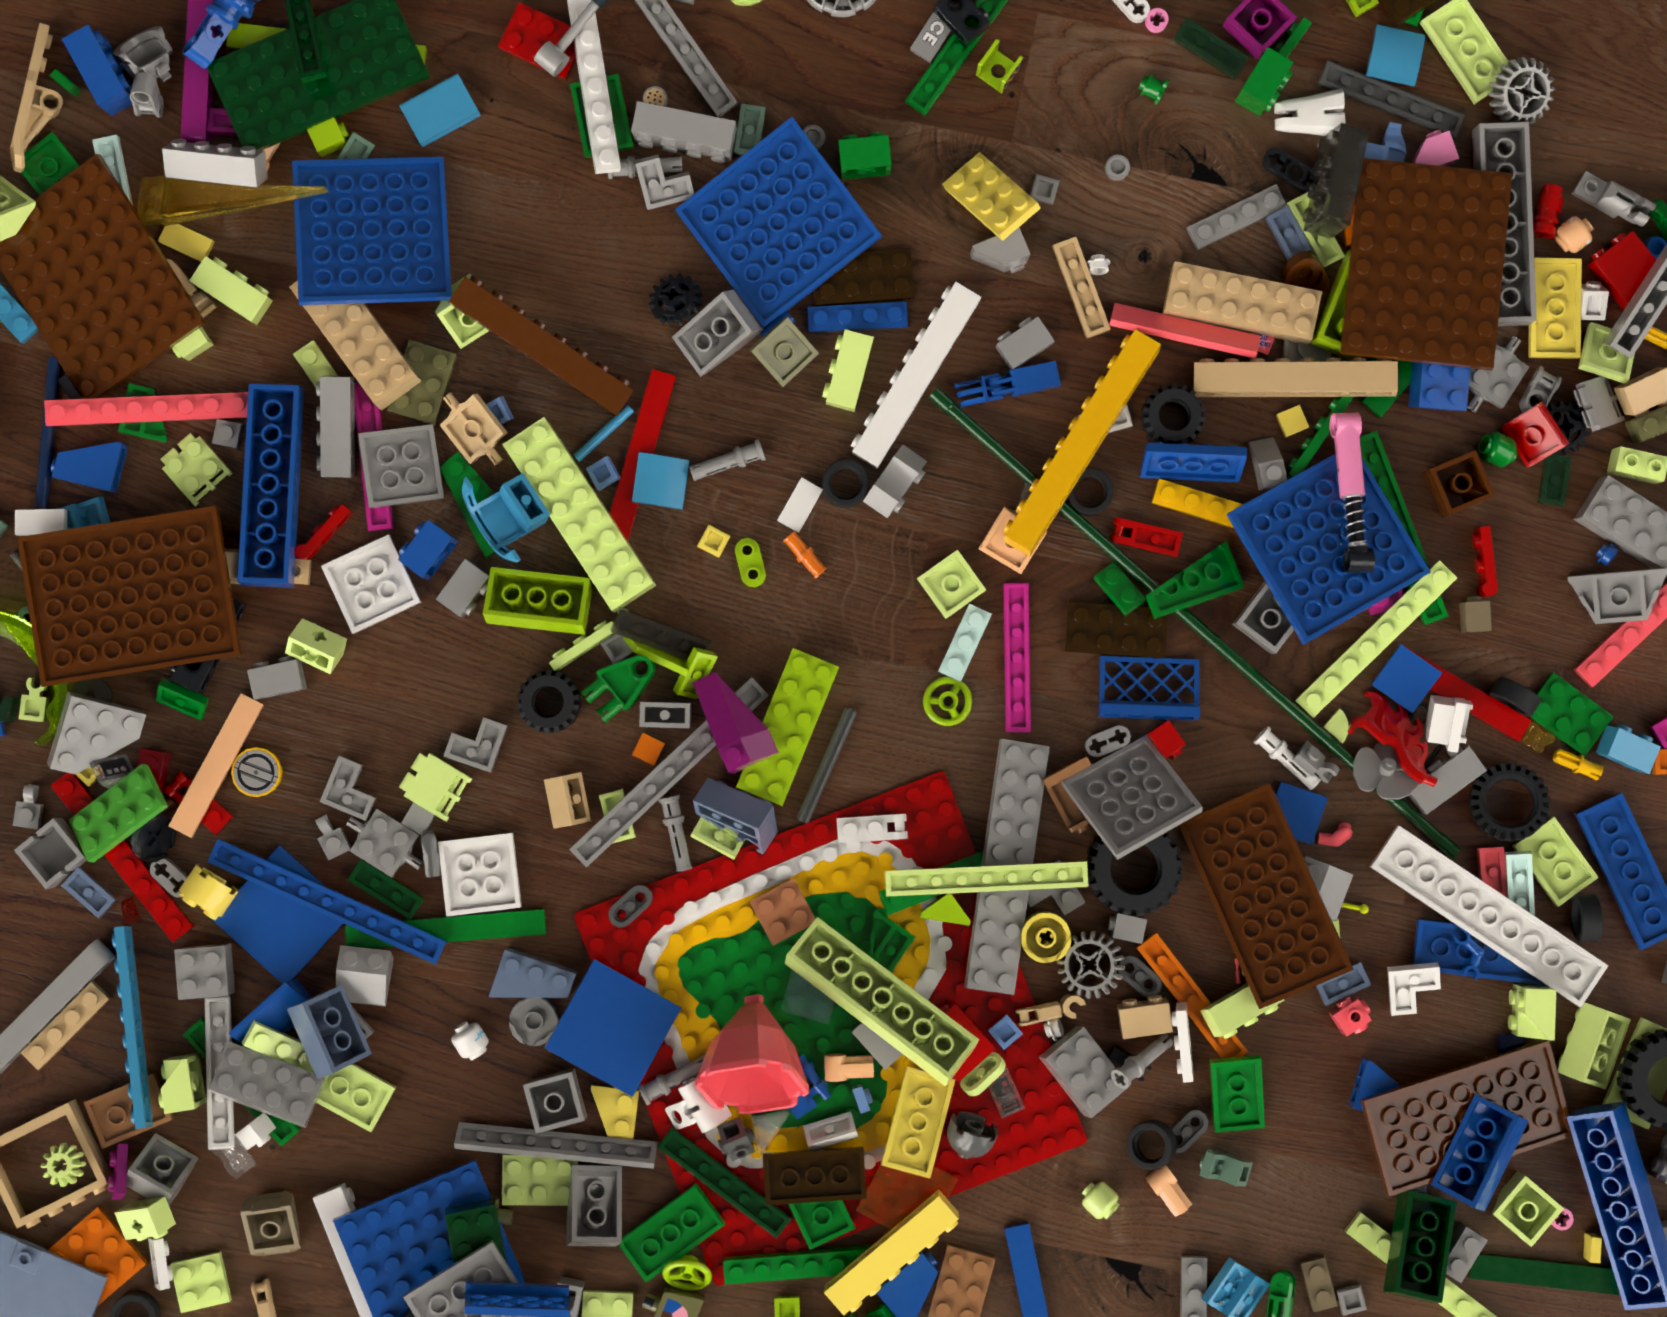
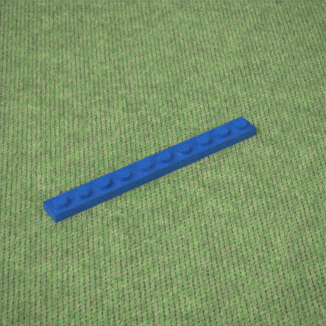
[207,838,447,965]

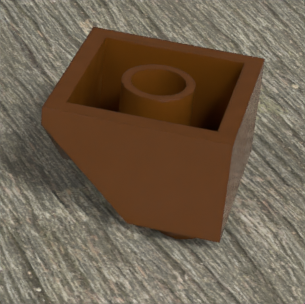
[1423,450,1495,518]

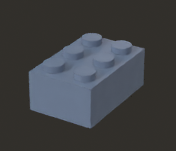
[287,985,372,1079]

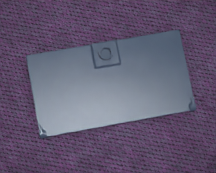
[0,1230,108,1317]

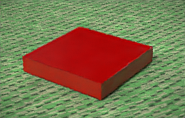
[1500,402,1569,468]

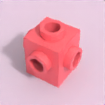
[1328,996,1372,1037]

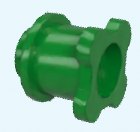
[1138,73,1169,105]

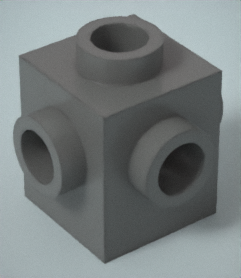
[717,1116,756,1162]

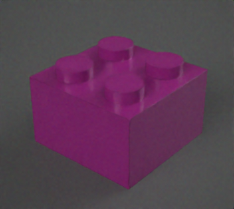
[1222,0,1297,61]

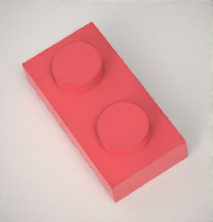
[1477,846,1508,897]

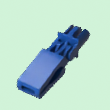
[954,361,1062,408]

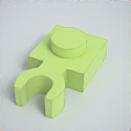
[19,678,49,722]

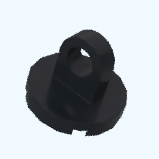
[128,813,176,862]

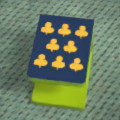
[976,39,1024,94]

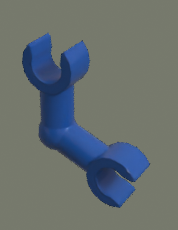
[1452,928,1484,981]

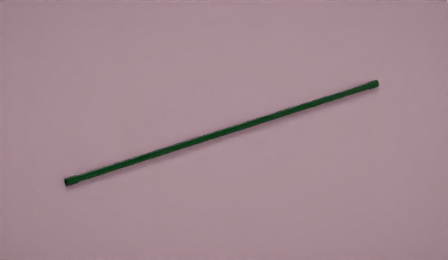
[928,387,1461,859]

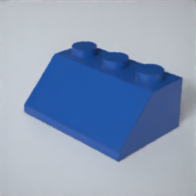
[229,978,313,1052]

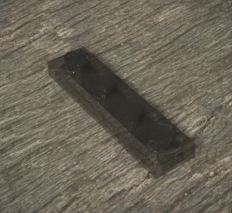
[610,607,713,659]

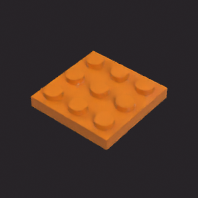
[48,1206,148,1306]

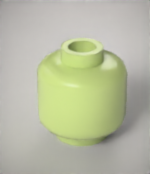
[1082,1181,1120,1220]

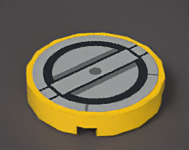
[231,747,283,797]

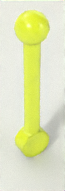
[1342,902,1369,914]

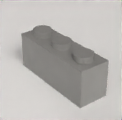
[1408,745,1487,815]

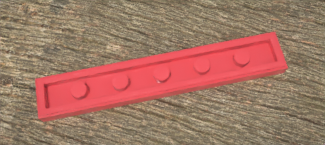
[1109,303,1260,358]

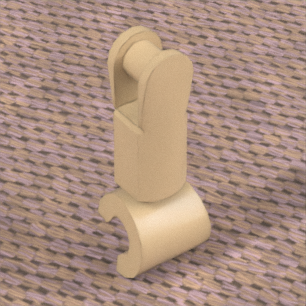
[166,259,217,318]
[1015,994,1086,1026]
[251,1278,277,1317]

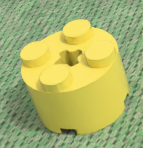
[179,864,239,920]
[1021,911,1071,963]

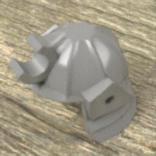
[113,26,173,82]

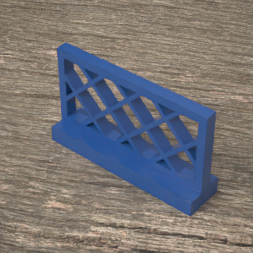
[1098,656,1200,721]
[464,1281,570,1317]

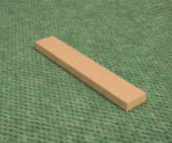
[169,693,264,838]

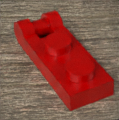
[295,504,354,560]
[1109,517,1183,557]
[1472,526,1498,597]
[164,771,234,835]

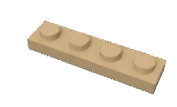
[1052,237,1111,339]
[21,981,111,1070]

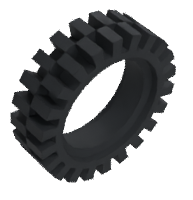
[1468,763,1551,842]

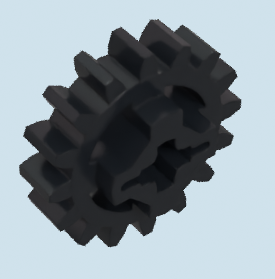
[648,273,703,326]
[1547,400,1591,455]

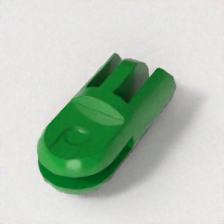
[1266,1270,1296,1317]

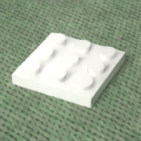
[321,534,421,634]
[438,833,522,916]

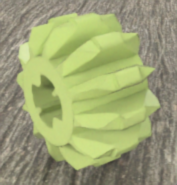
[40,1143,87,1187]

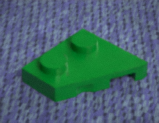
[118,384,168,443]
[868,910,916,973]

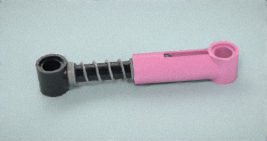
[1330,412,1375,573]

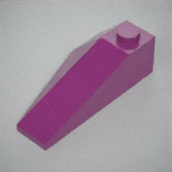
[693,672,779,773]

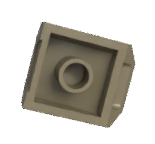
[240,1190,301,1256]

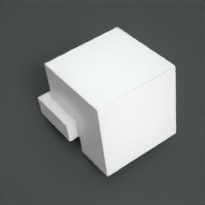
[1424,695,1473,753]

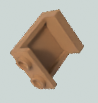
[1043,756,1091,835]

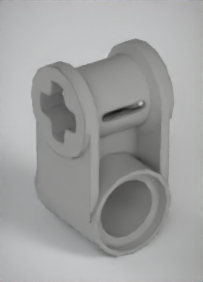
[130,72,164,118]
[1519,366,1562,412]

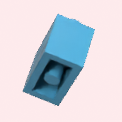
[1596,724,1661,774]

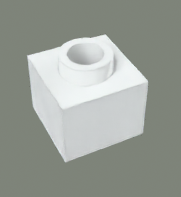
[235,1113,276,1150]

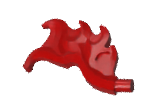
[1347,690,1438,787]

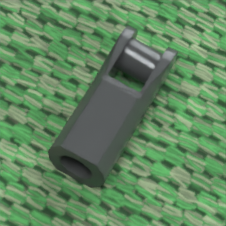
[420,830,441,877]

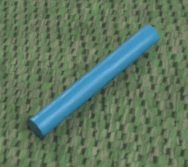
[573,404,634,462]

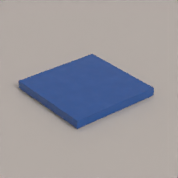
[212,845,344,984]
[544,959,681,1097]

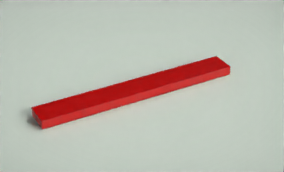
[610,369,676,541]

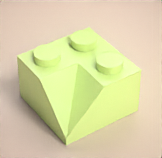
[1508,984,1556,1041]
[158,1053,207,1114]
[1492,1171,1564,1247]

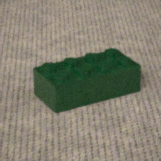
[1383,1190,1457,1303]
[445,1198,508,1264]

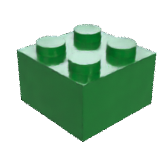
[1234,47,1293,117]
[838,132,891,180]

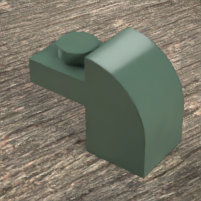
[1199,1149,1253,1187]

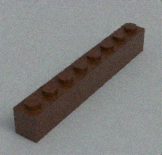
[448,276,634,415]

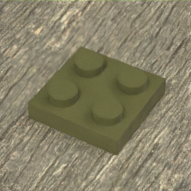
[749,316,819,387]

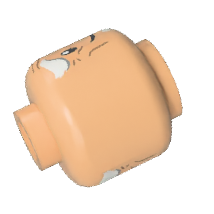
[1555,216,1594,253]

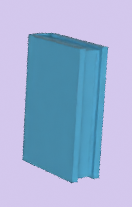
[399,73,481,147]

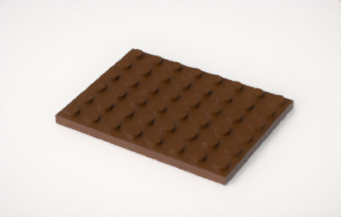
[0,154,206,399]
[1340,158,1512,370]
[17,506,242,687]

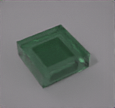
[0,696,20,722]

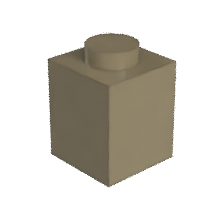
[1459,597,1492,633]

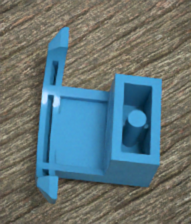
[462,473,550,563]

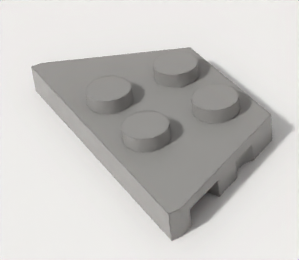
[1567,567,1667,624]

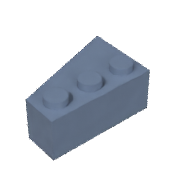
[693,778,778,855]
[489,947,579,998]

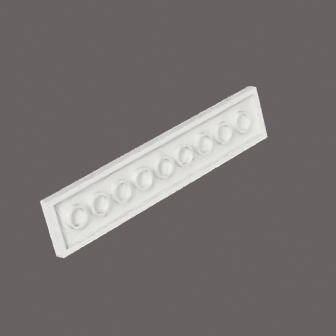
[1369,825,1608,1007]

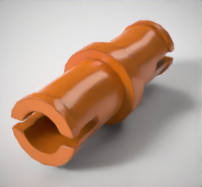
[783,531,827,578]

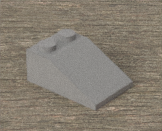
[672,289,764,377]
[566,1165,622,1247]

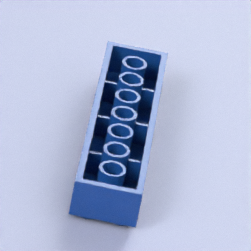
[237,384,305,588]
[1567,1102,1667,1310]

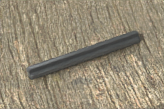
[797,707,857,823]

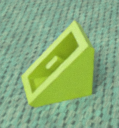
[919,893,971,926]

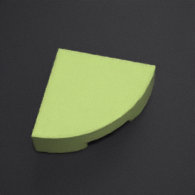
[1322,709,1349,744]

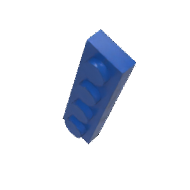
[807,302,908,333]

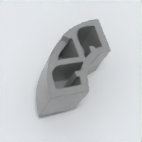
[863,445,927,518]

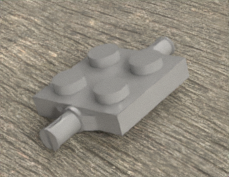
[1467,336,1529,413]
[346,809,423,878]

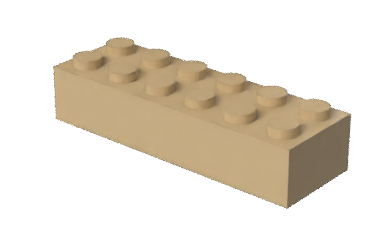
[1162,261,1322,345]
[289,281,421,410]

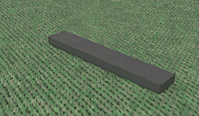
[1317,60,1465,139]

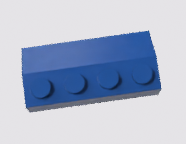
[1431,1094,1529,1212]

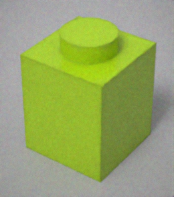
[307,117,349,157]

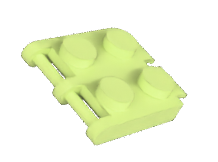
[160,433,233,506]
[399,753,473,822]

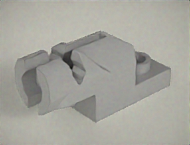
[1571,171,1656,227]

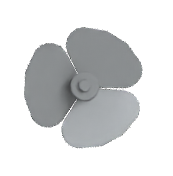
[1353,742,1418,799]

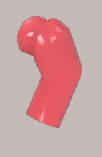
[1316,822,1353,847]

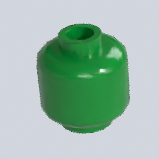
[1478,431,1518,468]

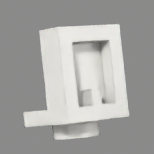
[1581,281,1609,320]

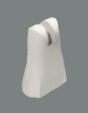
[1274,88,1345,138]

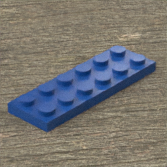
[1575,793,1667,950]
[1412,919,1547,986]

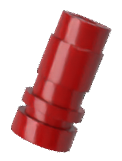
[1533,184,1564,239]

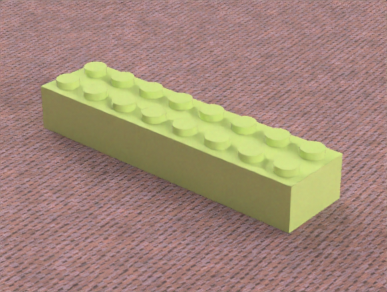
[502,417,656,613]
[785,917,979,1087]

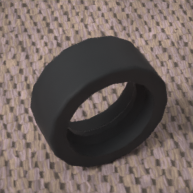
[822,459,869,508]
[1066,468,1114,516]
[1489,677,1541,717]
[1570,894,1603,942]
[1127,1120,1177,1170]
[109,1290,161,1317]

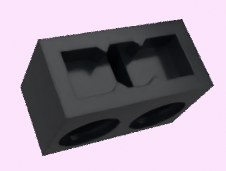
[933,0,990,48]

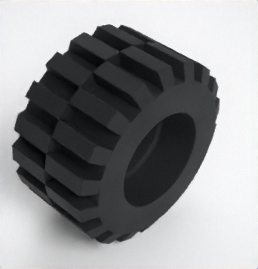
[1140,384,1206,444]
[516,670,582,733]

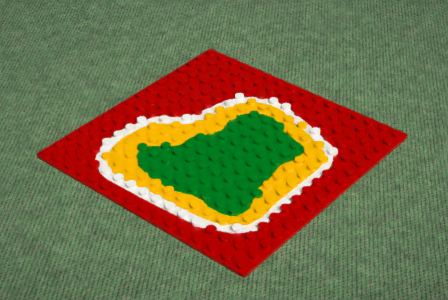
[574,772,1087,1286]

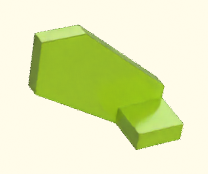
[623,632,718,699]

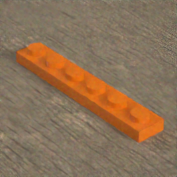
[1136,932,1248,1058]

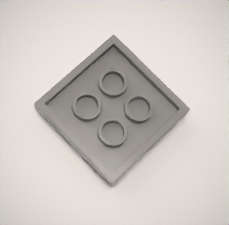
[358,424,444,509]

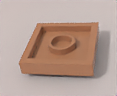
[749,878,815,945]

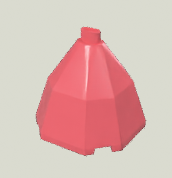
[695,994,809,1115]

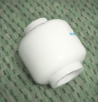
[451,1021,489,1060]

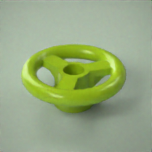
[923,677,972,726]
[662,1255,712,1290]

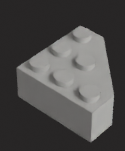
[47,691,146,775]

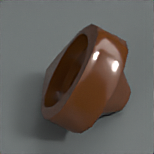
[1281,251,1331,293]

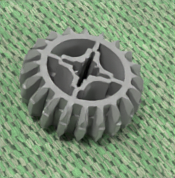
[1487,57,1556,124]
[1057,931,1125,999]

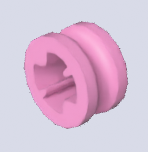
[1145,8,1169,33]
[1551,1206,1574,1230]

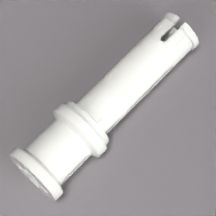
[1253,726,1321,790]

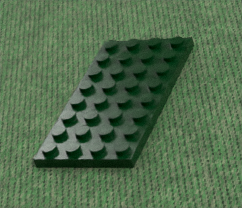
[207,0,430,150]

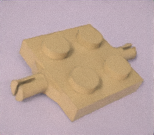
[440,392,508,466]

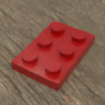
[498,2,576,80]

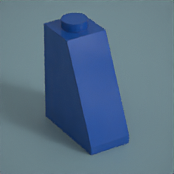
[51,442,129,494]
[1349,1057,1400,1111]
[877,1250,938,1317]

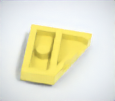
[591,1084,639,1140]

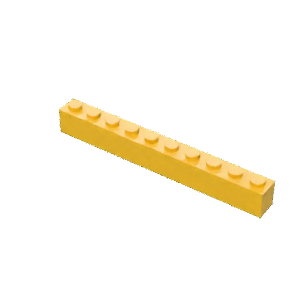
[1003,329,1161,557]

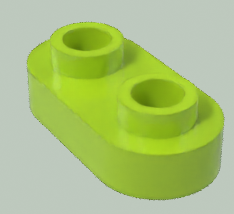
[735,538,766,588]

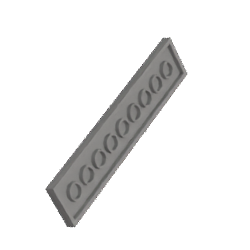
[964,739,1050,995]

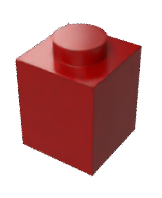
[1146,720,1186,760]

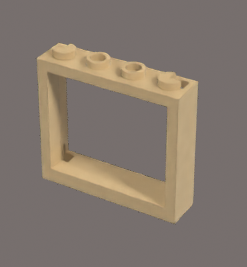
[0,1099,112,1229]

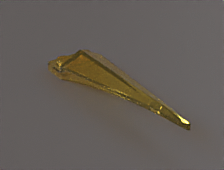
[136,175,329,226]

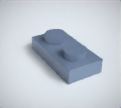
[1265,206,1312,261]
[61,866,118,919]
[1316,961,1371,1006]

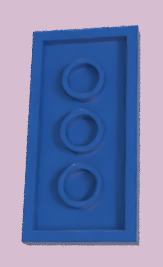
[1140,442,1247,483]

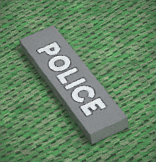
[910,1,962,64]

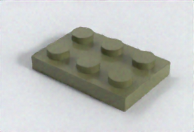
[387,340,457,426]

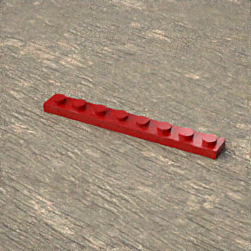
[51,773,195,943]

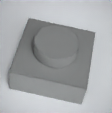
[212,419,243,449]

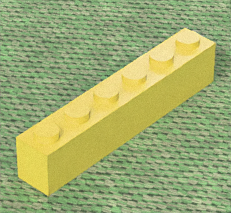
[824,1189,959,1315]

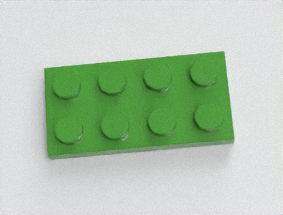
[69,764,168,863]

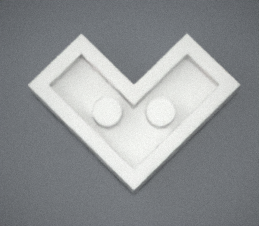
[1387,962,1441,1016]

